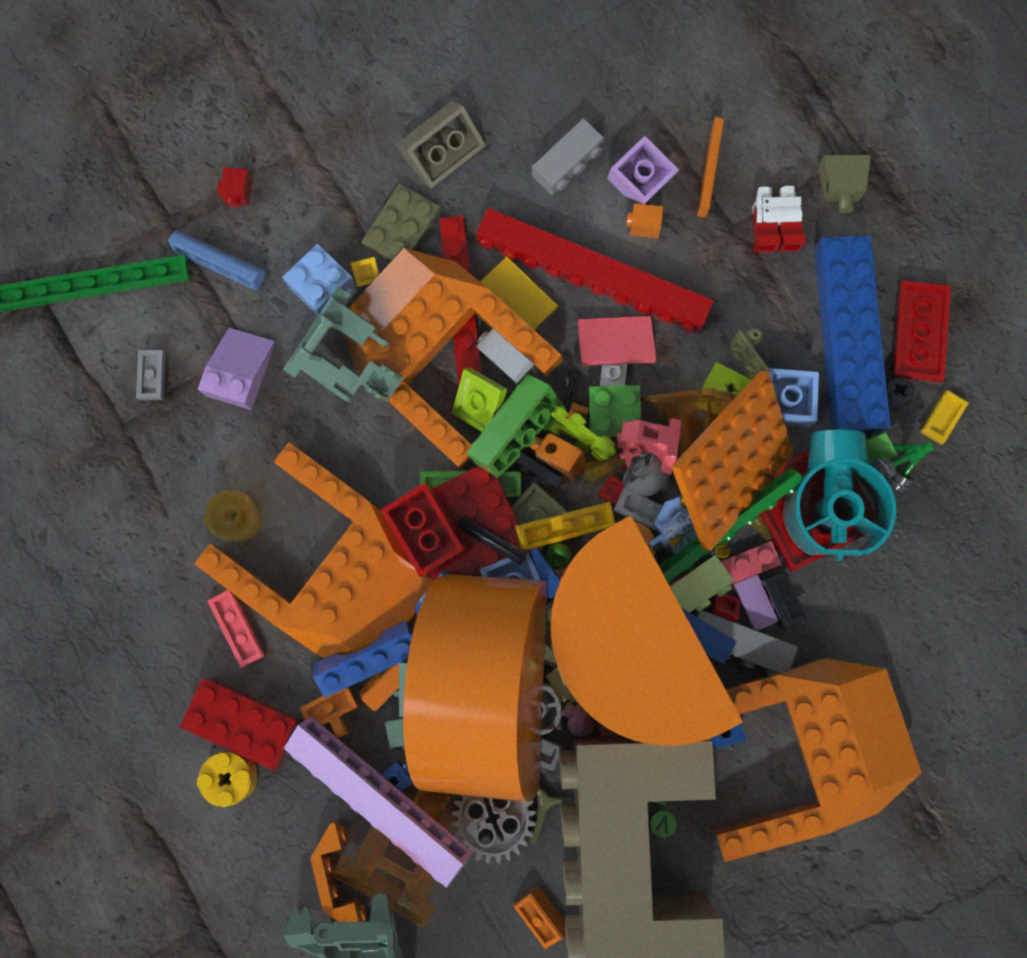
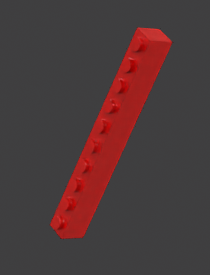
[476,208,714,334]

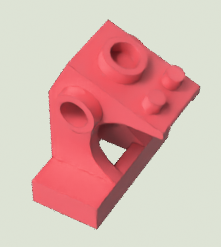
[617,418,681,474]

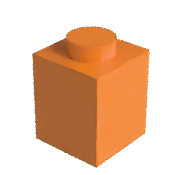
[626,203,663,239]

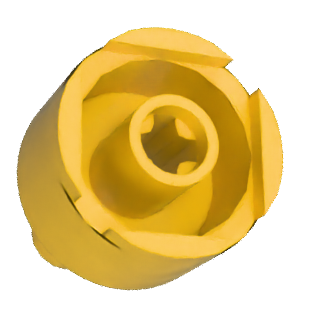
[197,751,258,807]

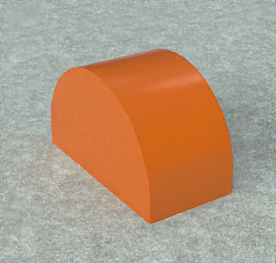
[551,516,743,746]
[403,574,547,802]

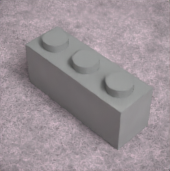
[532,119,604,195]

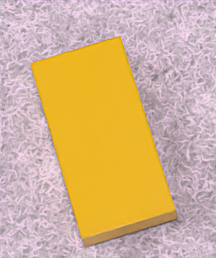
[920,390,969,445]

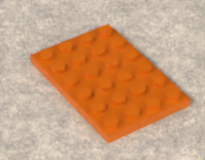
[671,371,793,551]

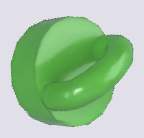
[546,542,572,568]

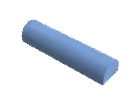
[168,230,265,291]

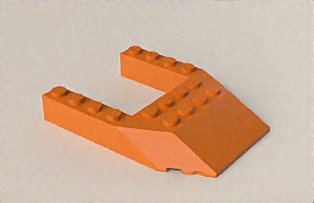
[343,248,563,469]
[194,442,433,658]
[715,658,922,862]

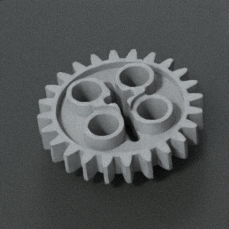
[451,795,537,864]

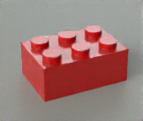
[381,483,469,577]

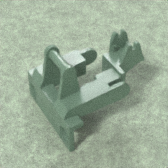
[283,286,404,403]
[284,893,405,958]

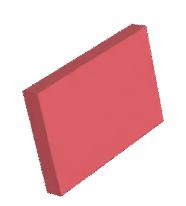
[577,316,656,366]

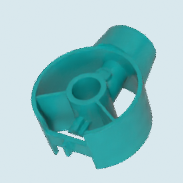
[783,430,896,562]

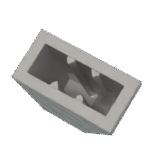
[476,329,538,385]

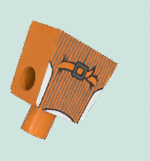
[527,433,586,483]

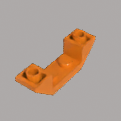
[310,819,367,922]

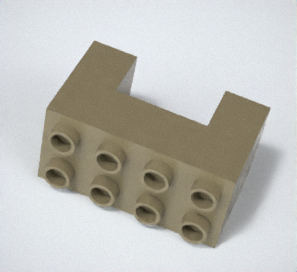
[559,735,725,958]

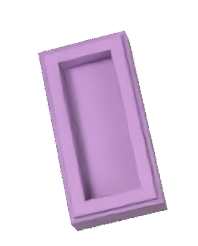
[733,575,779,631]

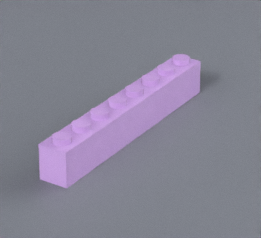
[284,717,473,888]

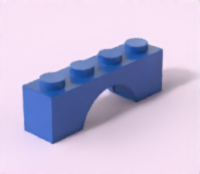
[313,620,413,698]

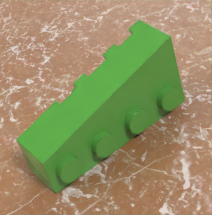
[466,374,567,477]

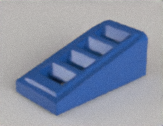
[530,547,561,599]

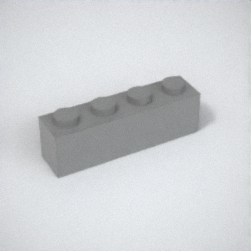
[695,610,798,675]

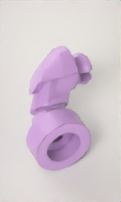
[562,703,595,737]

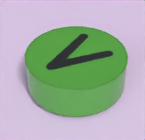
[649,810,676,838]

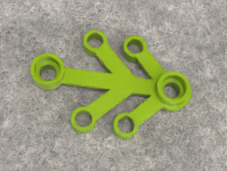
[542,406,616,461]

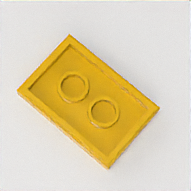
[480,257,558,330]

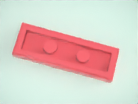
[208,590,266,668]

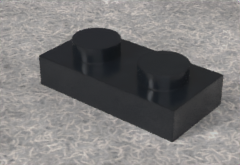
[516,452,564,488]

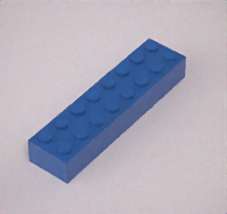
[814,235,891,435]

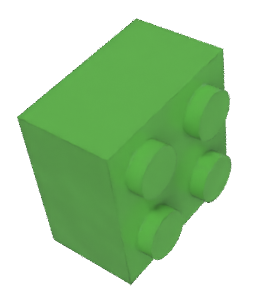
[588,385,641,438]

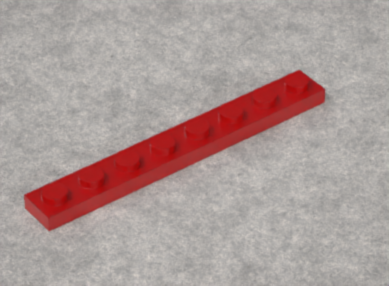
[439,215,482,387]

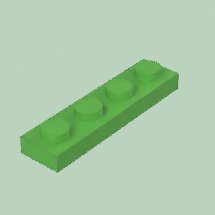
[420,470,521,497]

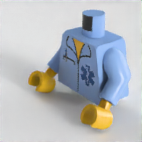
[649,496,731,558]

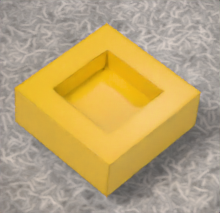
[350,257,379,287]

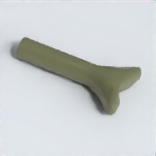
[527,786,564,844]

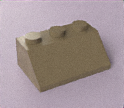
[396,101,486,189]

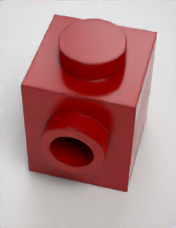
[217,167,253,208]

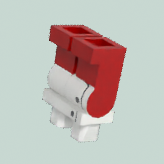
[752,186,806,252]

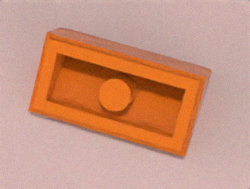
[359,662,401,711]
[513,885,566,949]

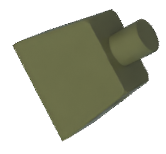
[818,155,870,213]

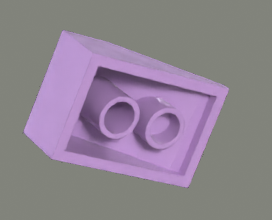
[198,328,276,410]

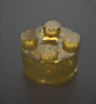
[204,490,262,543]

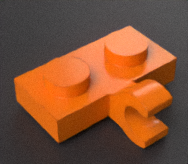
[300,687,359,738]

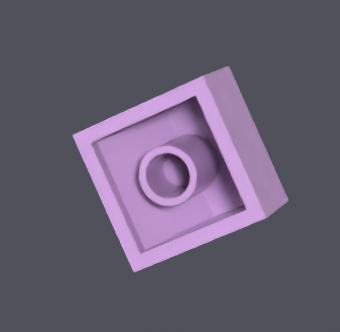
[607,136,679,204]

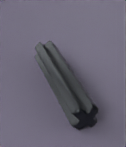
[458,516,527,564]

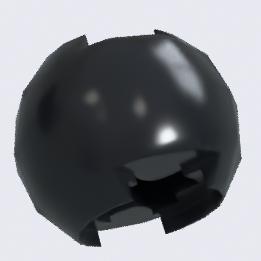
[886,376,915,407]

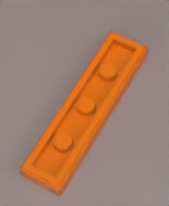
[697,117,724,218]

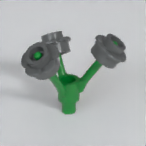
[866,433,935,491]

